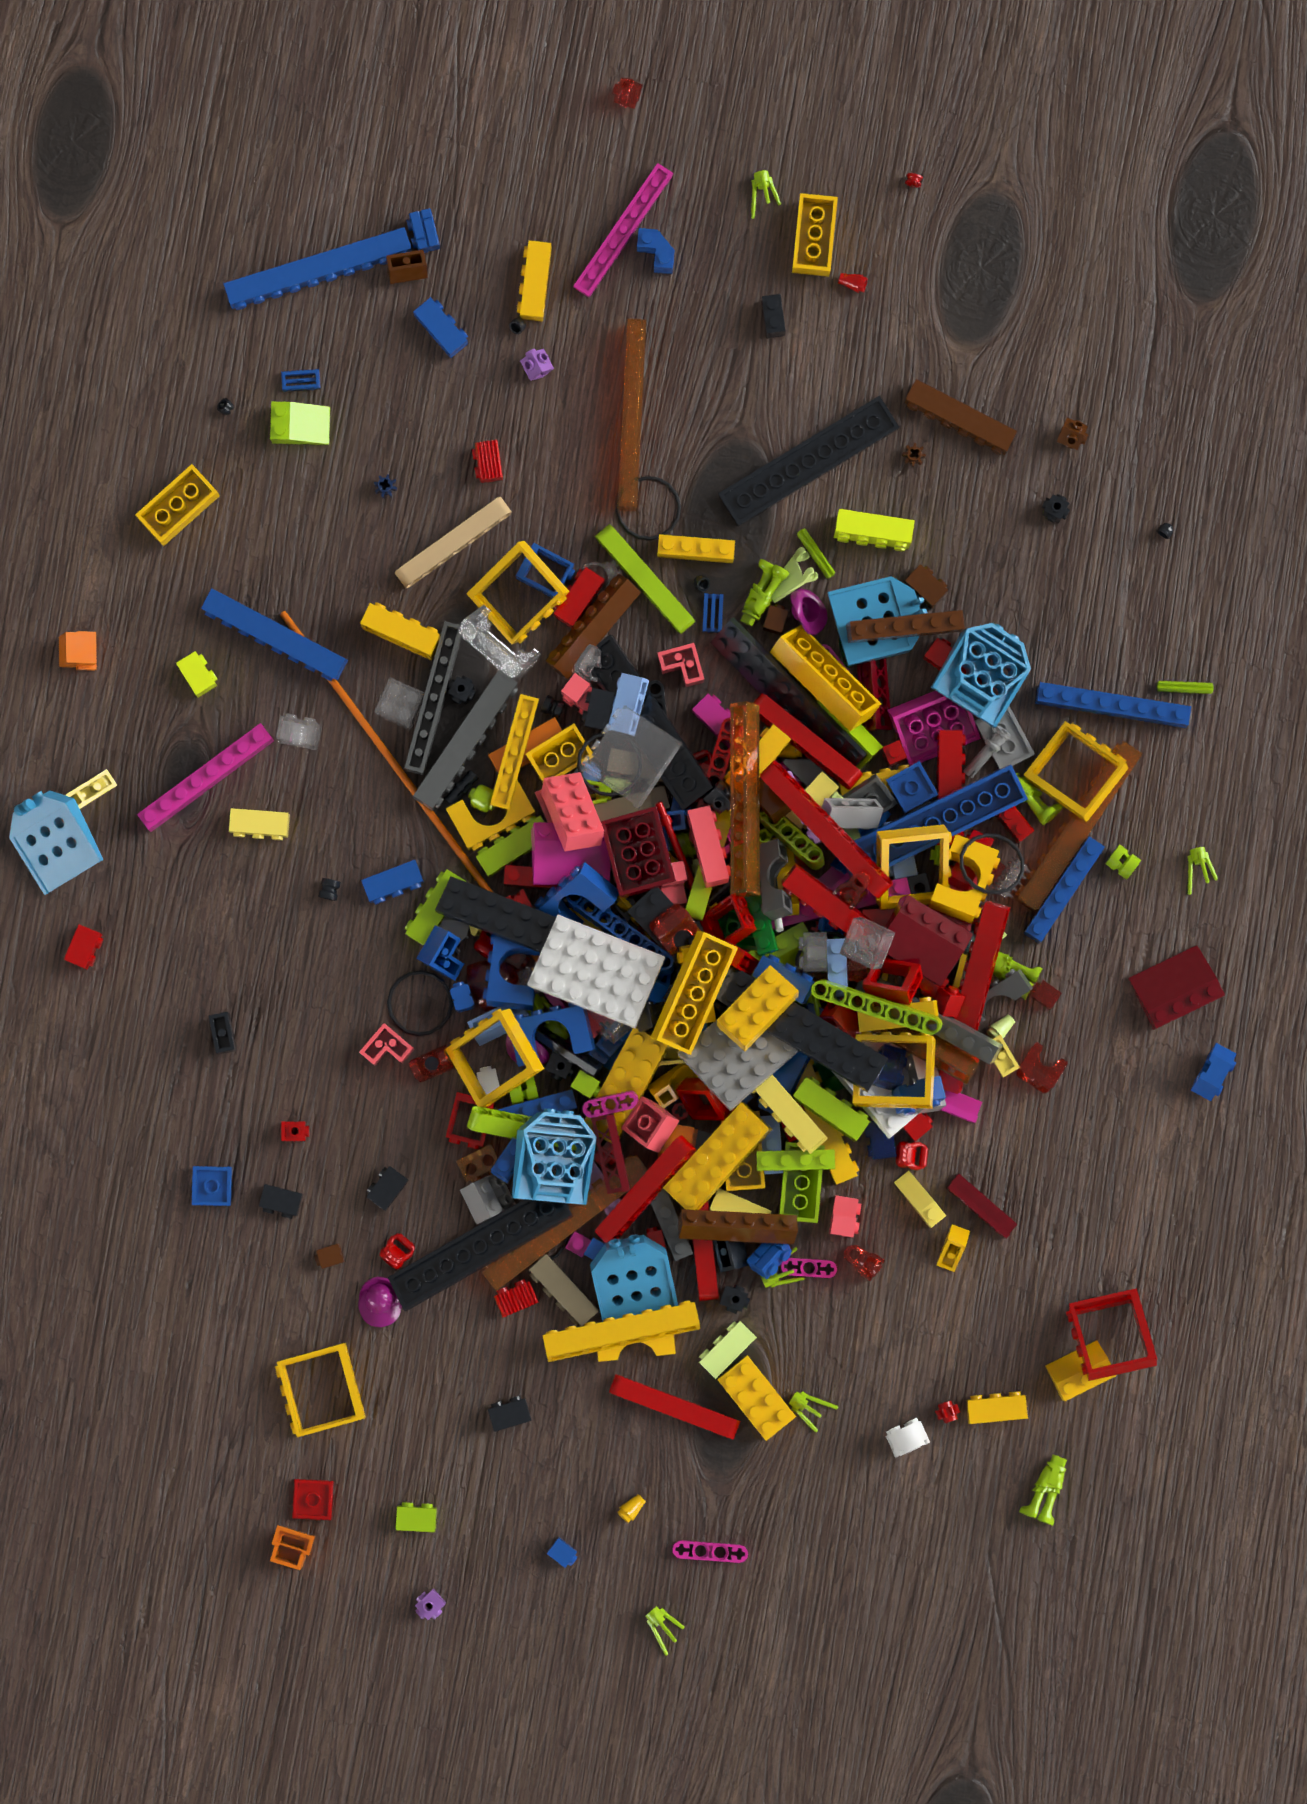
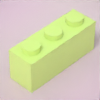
[699,1321,757,1379]

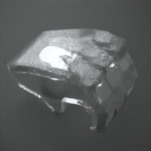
[574,644,602,682]

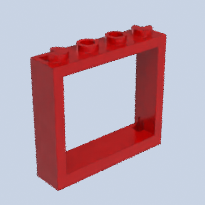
[1066,1288,1157,1381]

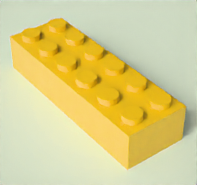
[770,625,881,731]
[650,930,738,1055]
[584,1024,669,1143]
[663,1102,773,1210]

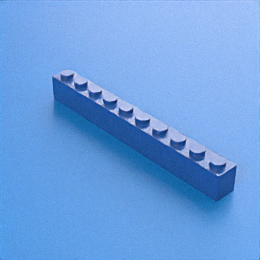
[223,227,412,310]

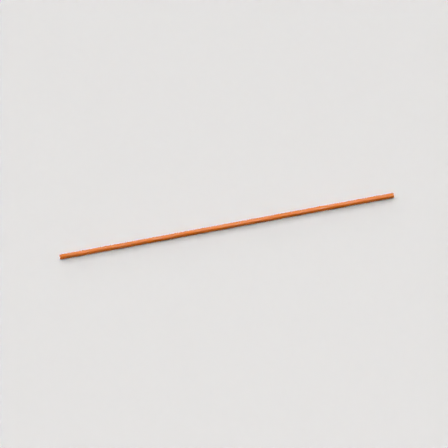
[280,611,569,1005]

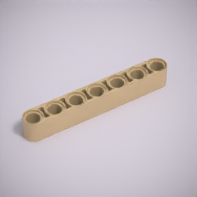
[395,497,512,589]

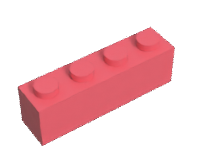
[686,805,732,888]

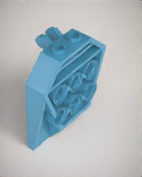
[827,576,927,666]
[931,623,1031,728]
[9,791,103,895]
[512,1109,597,1205]
[590,1235,678,1322]

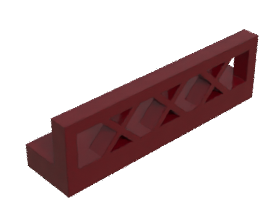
[857,658,892,732]
[591,1113,630,1194]
[946,1174,1017,1239]

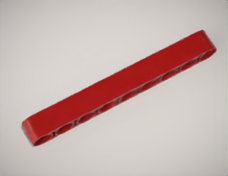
[760,761,893,898]

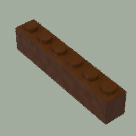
[904,379,1017,455]
[545,574,641,679]
[846,610,965,643]
[678,1209,798,1244]

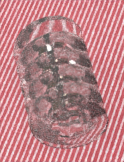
[991,856,1031,899]

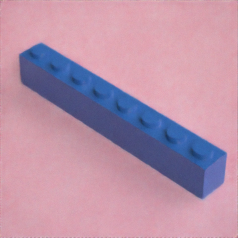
[201,588,348,681]
[1035,682,1192,728]

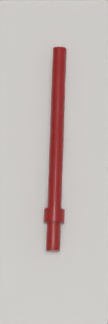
[655,801,694,890]

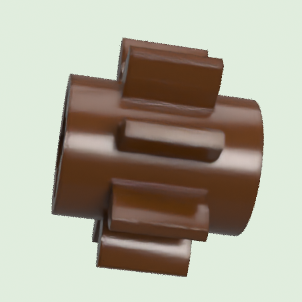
[902,443,926,468]

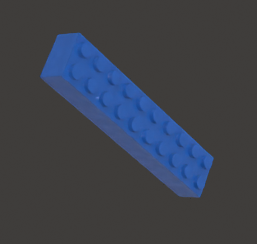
[844,765,1028,883]

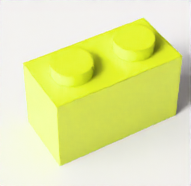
[176,651,218,698]

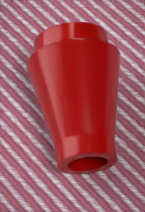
[838,273,868,293]

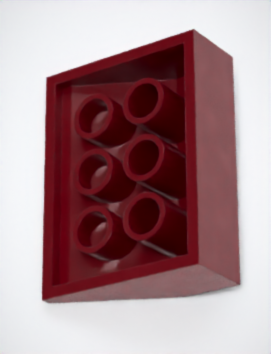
[600,806,676,899]
[874,895,973,986]
[1128,945,1225,1030]

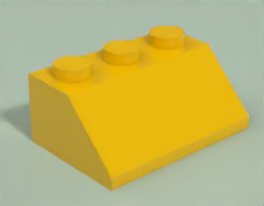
[525,723,594,783]
[1045,1340,1117,1401]

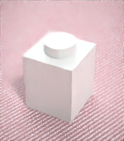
[477,1066,500,1095]

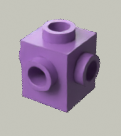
[520,349,554,381]
[415,1588,446,1620]

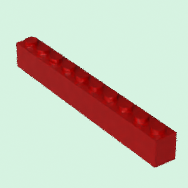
[781,863,949,999]
[938,901,1011,1094]

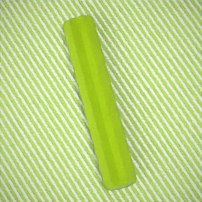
[797,528,835,579]
[1157,681,1214,694]

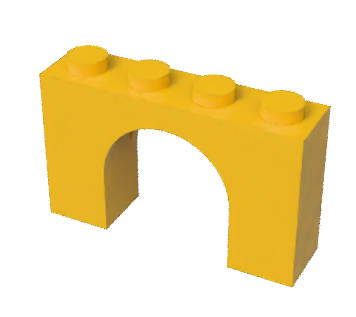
[446,780,536,851]
[928,834,1000,924]

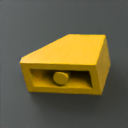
[936,1224,970,1272]

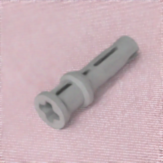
[963,726,1011,778]

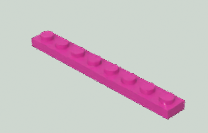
[574,163,673,298]

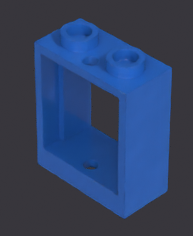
[516,543,576,598]

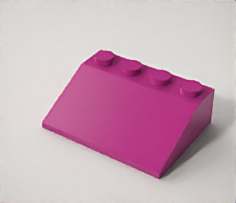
[887,690,981,766]
[531,822,611,885]

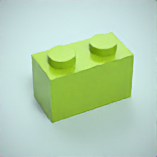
[570,1070,601,1099]
[396,1502,437,1532]

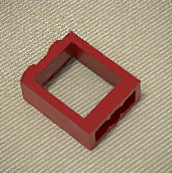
[700,894,757,945]
[862,957,923,1005]
[676,1078,736,1121]
[446,1092,495,1150]

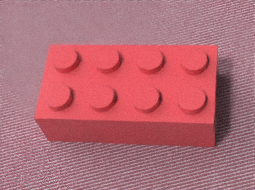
[541,772,604,852]

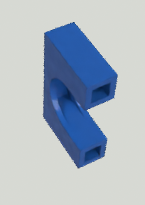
[534,862,619,924]
[483,934,541,1011]
[513,1003,596,1067]

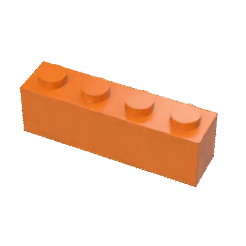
[488,717,562,774]

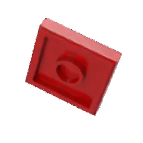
[292,1479,334,1520]

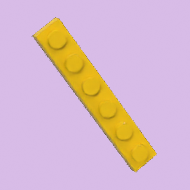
[490,694,539,810]

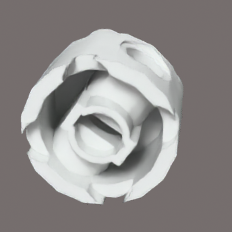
[886,1418,930,1458]

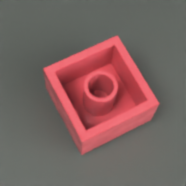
[621,1096,679,1153]

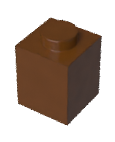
[763,604,788,635]
[314,1243,345,1269]

